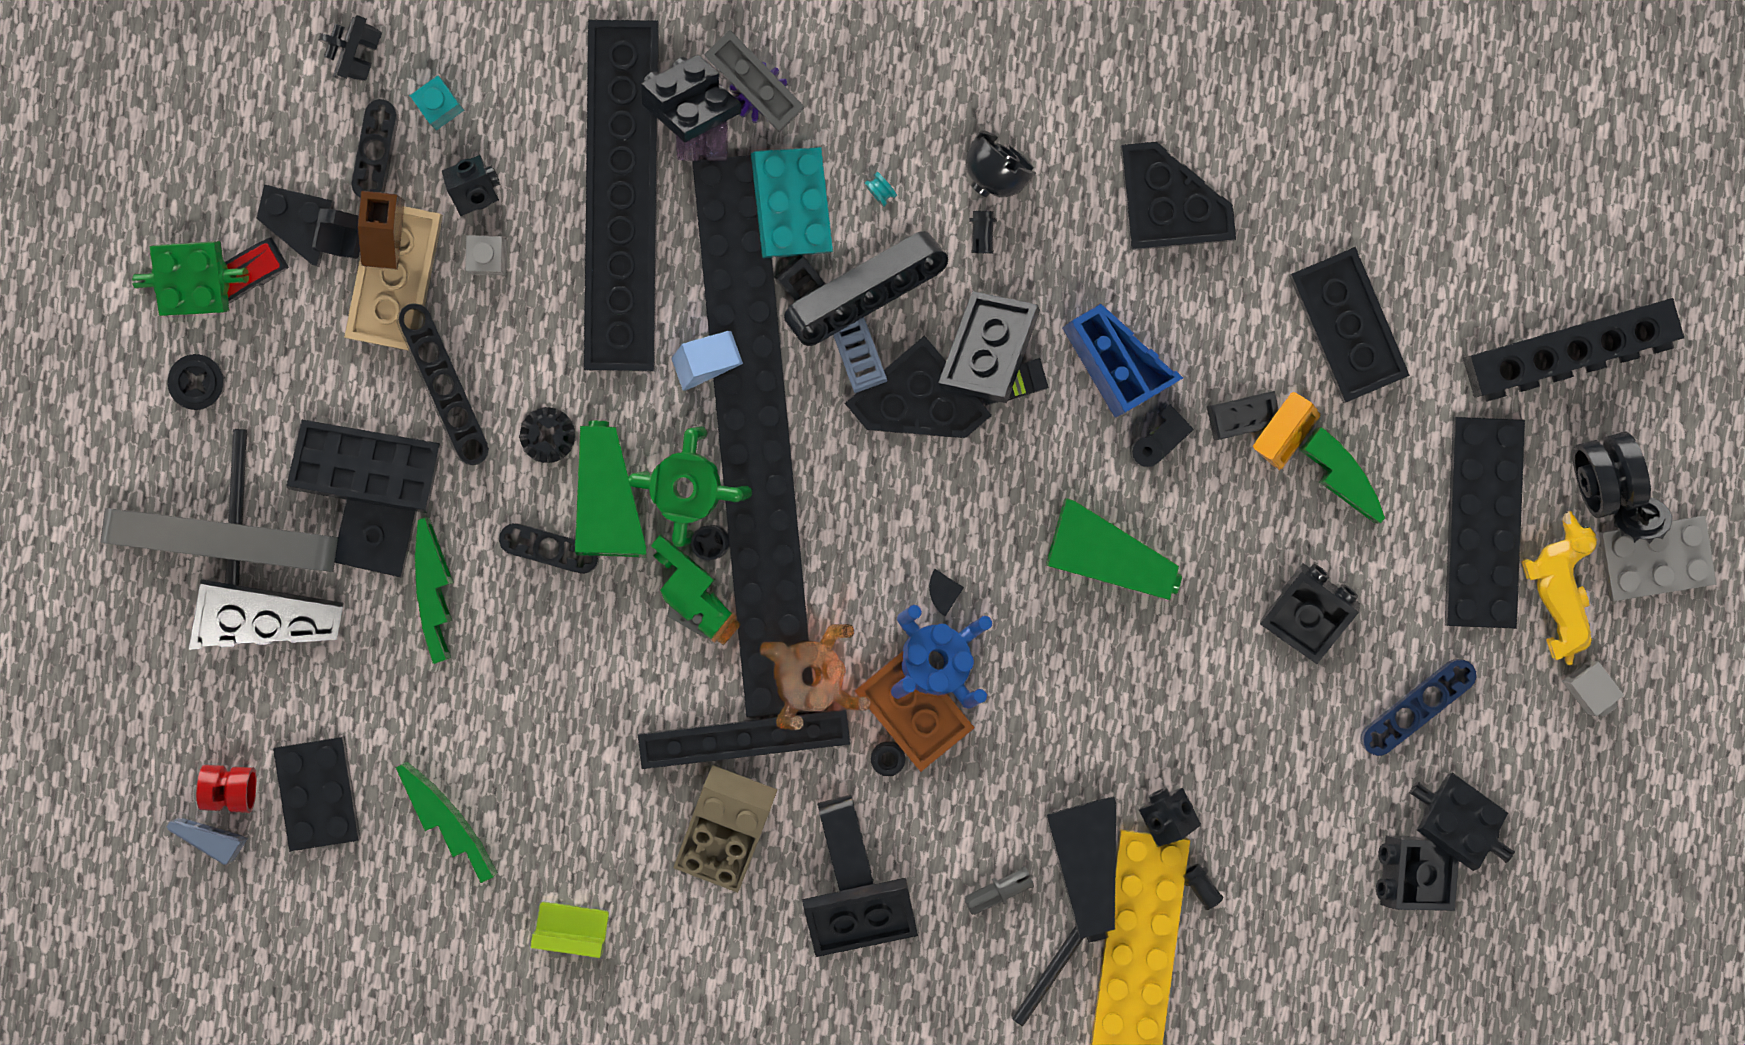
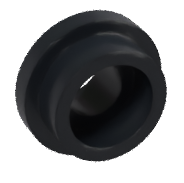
[871,741,906,777]

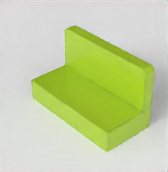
[530,902,609,958]

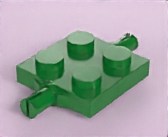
[132,241,249,316]

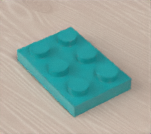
[751,147,833,258]

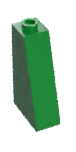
[575,420,647,558]
[1045,498,1182,600]

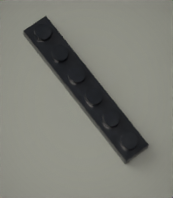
[638,709,850,769]

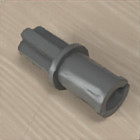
[964,867,1034,915]

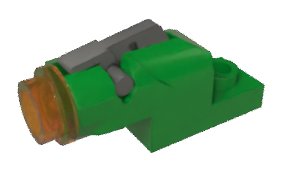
[651,535,741,646]

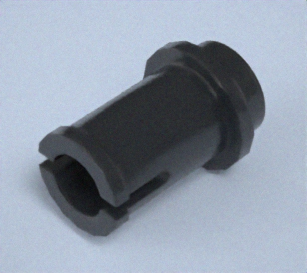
[969,211,997,254]
[1183,863,1224,910]

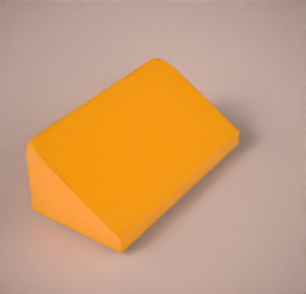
[1253,392,1321,470]

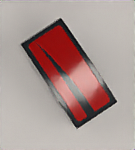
[225,237,289,304]

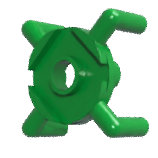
[628,426,752,547]

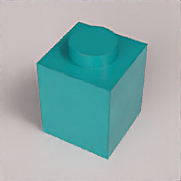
[409,75,465,130]

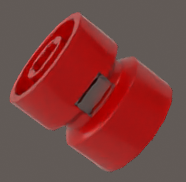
[196,765,257,813]

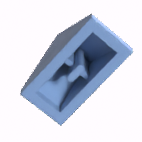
[671,331,743,391]

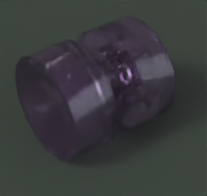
[676,121,728,161]

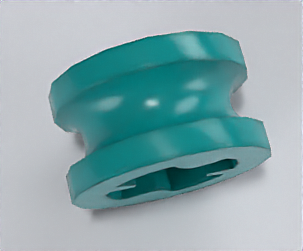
[864,172,897,207]

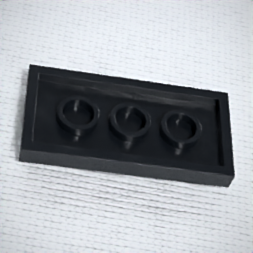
[1289,247,1410,403]

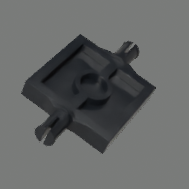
[1409,772,1515,871]

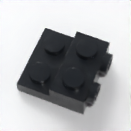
[641,55,741,143]
[1260,563,1360,664]
[1375,835,1459,911]

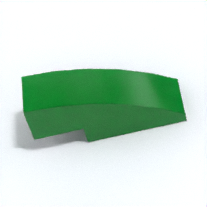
[1299,427,1385,524]

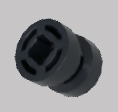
[691,525,730,561]

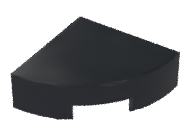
[929,568,964,616]

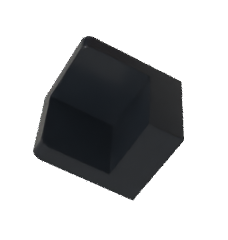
[312,208,360,259]

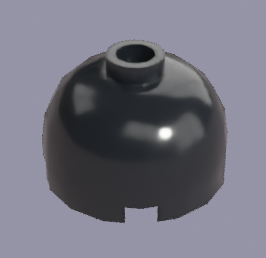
[965,131,1036,198]

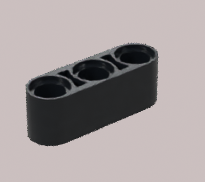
[817,795,875,891]

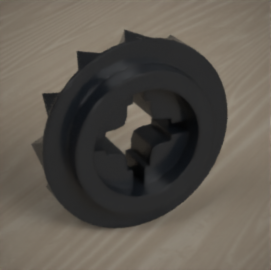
[167,354,225,410]
[519,407,576,463]
[1614,497,1672,544]

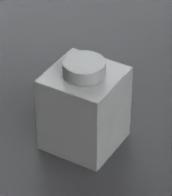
[465,235,507,276]
[1562,660,1624,717]

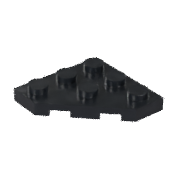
[1120,141,1236,251]
[844,335,992,438]

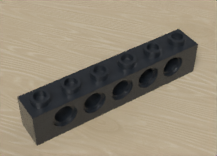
[1463,298,1684,402]

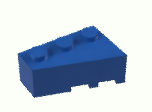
[1062,304,1183,418]

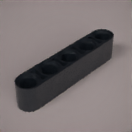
[784,231,948,346]
[396,303,489,465]

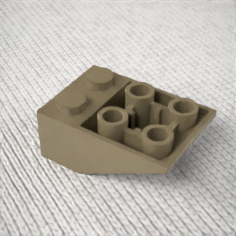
[673,765,777,893]

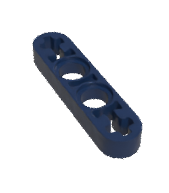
[1360,659,1477,756]

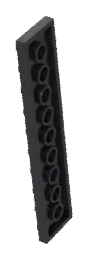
[584,19,659,372]

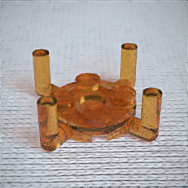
[760,624,871,730]

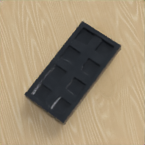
[286,419,442,513]

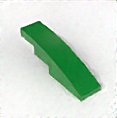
[415,517,454,664]
[395,761,498,883]

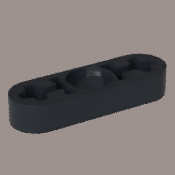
[351,99,399,198]
[499,523,599,574]

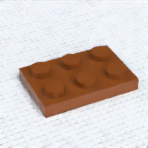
[854,651,975,772]

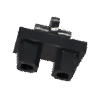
[318,15,382,81]

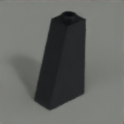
[1045,796,1116,943]

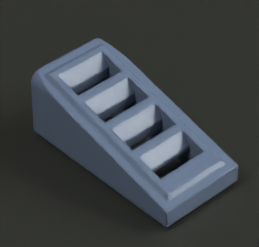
[833,317,887,393]
[167,818,248,865]

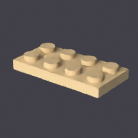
[344,206,443,351]

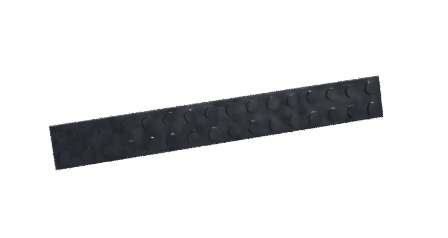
[692,155,816,717]

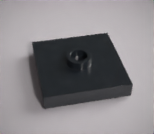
[335,500,417,578]

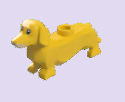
[1521,511,1597,665]

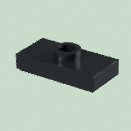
[1206,391,1279,441]

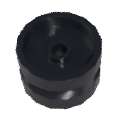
[1573,431,1651,518]

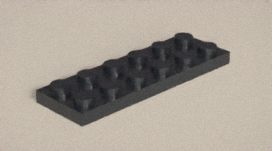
[1445,417,1525,629]

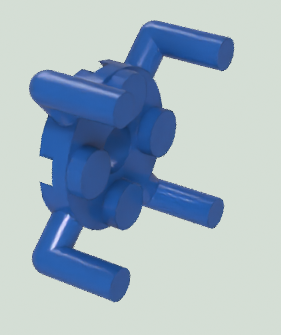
[891,605,992,709]

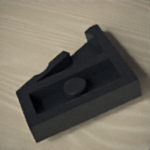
[256,184,335,267]

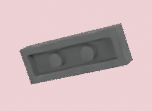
[704,30,804,133]

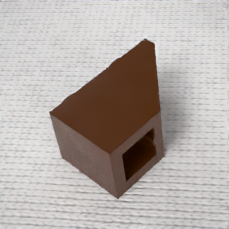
[358,191,405,270]

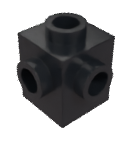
[442,155,501,217]
[1139,787,1201,847]

